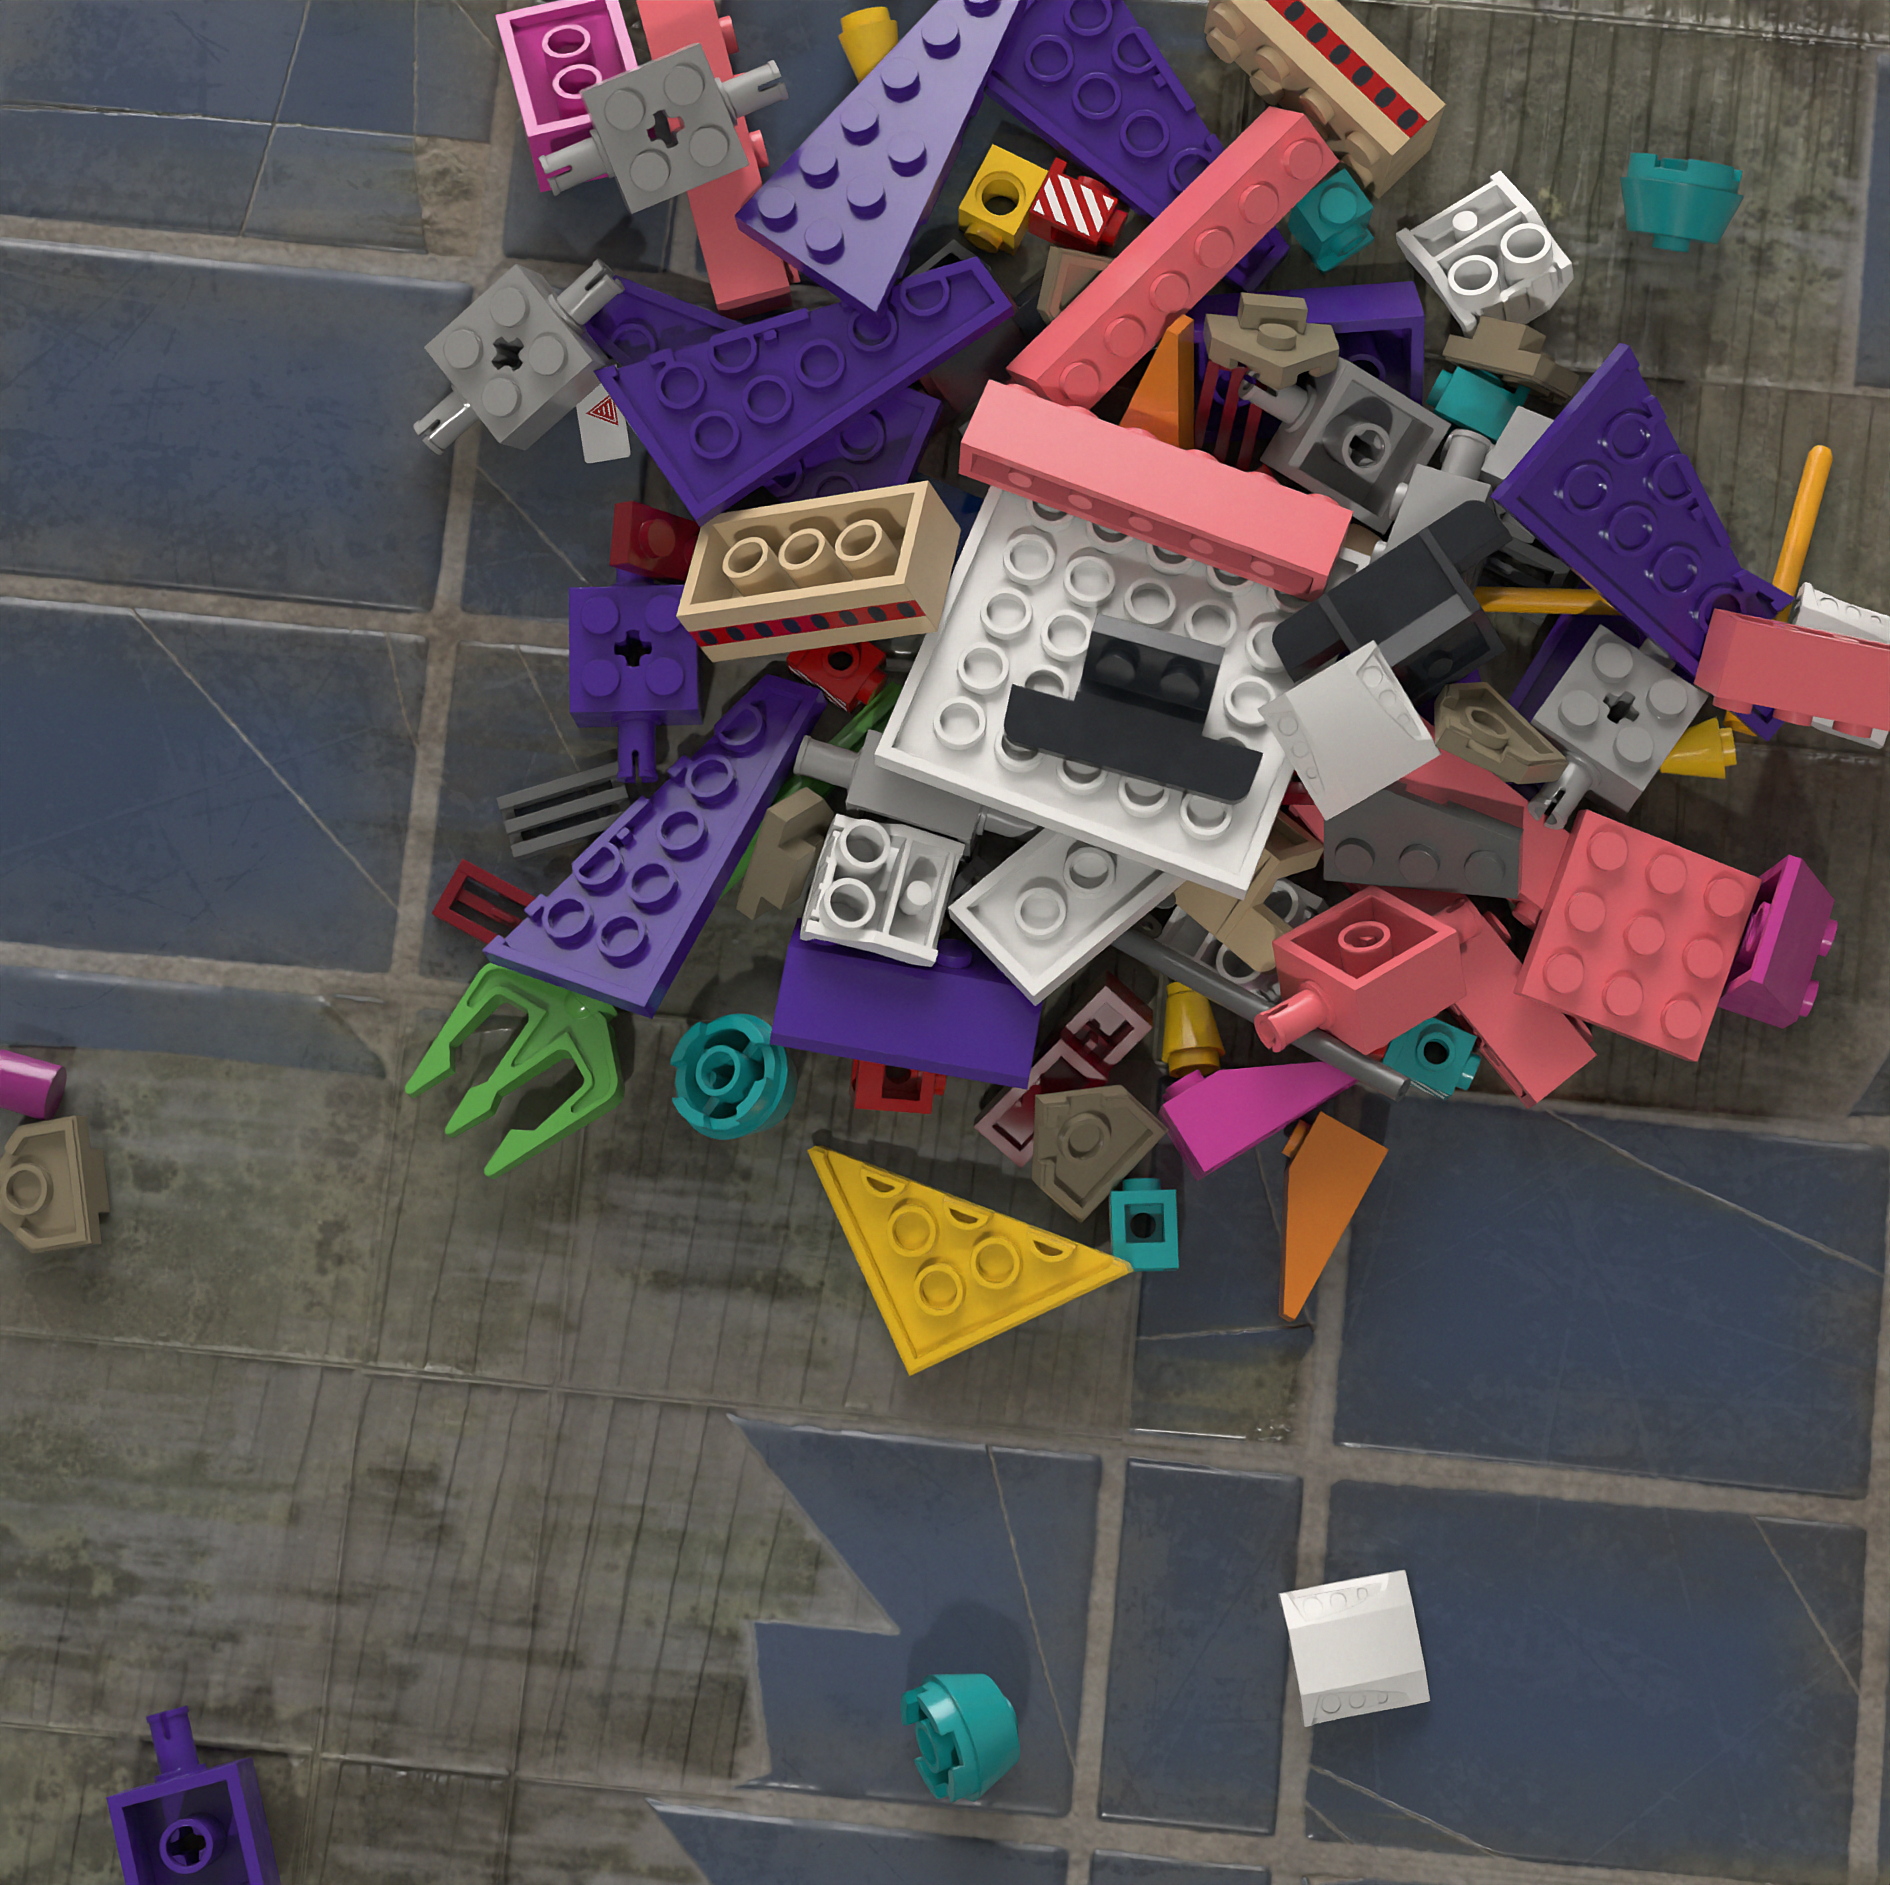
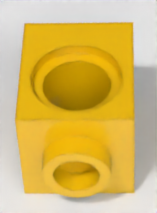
[958,144,1048,256]

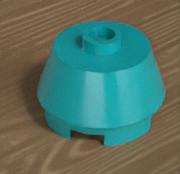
[1619,153,1745,253]
[670,1014,798,1140]
[900,1673,1020,1803]

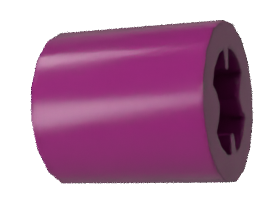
[0,1049,67,1121]

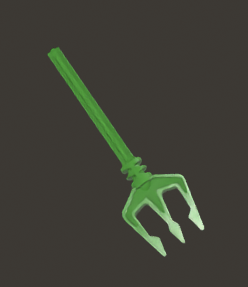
[405,681,903,1179]

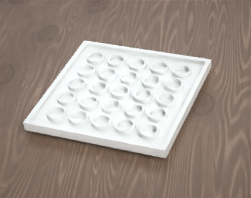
[874,486,1371,901]

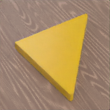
[807,1145,1134,1376]

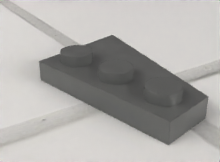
[1324,780,1524,899]

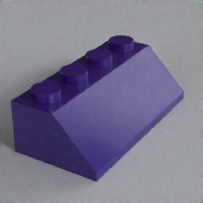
[1185,281,1425,443]
[770,918,1043,1089]

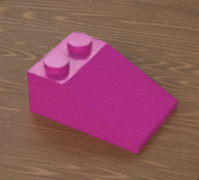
[495,0,656,192]
[1717,855,1838,1029]
[1156,1061,1359,1181]

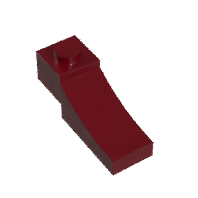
[974,969,1153,1168]

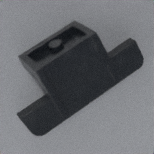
[898,239,1047,438]
[1272,500,1513,708]
[1004,613,1263,805]

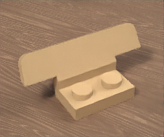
[1173,810,1324,975]

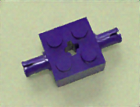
[569,568,703,784]
[106,1705,281,1885]

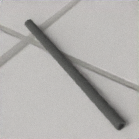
[1110,927,1411,1102]

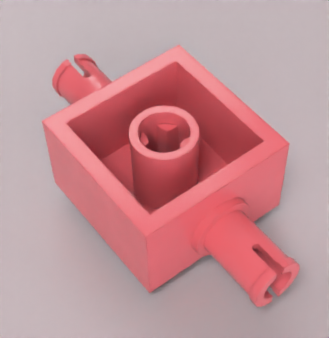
[1254,885,1483,1055]

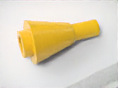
[1658,716,1737,779]

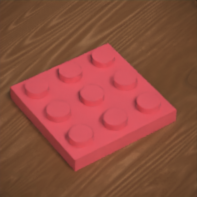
[1513,809,1762,1062]

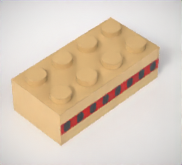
[1204,0,1446,199]
[676,481,961,662]

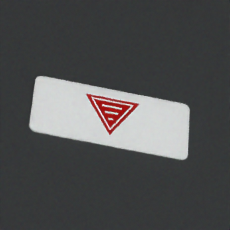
[576,359,631,463]

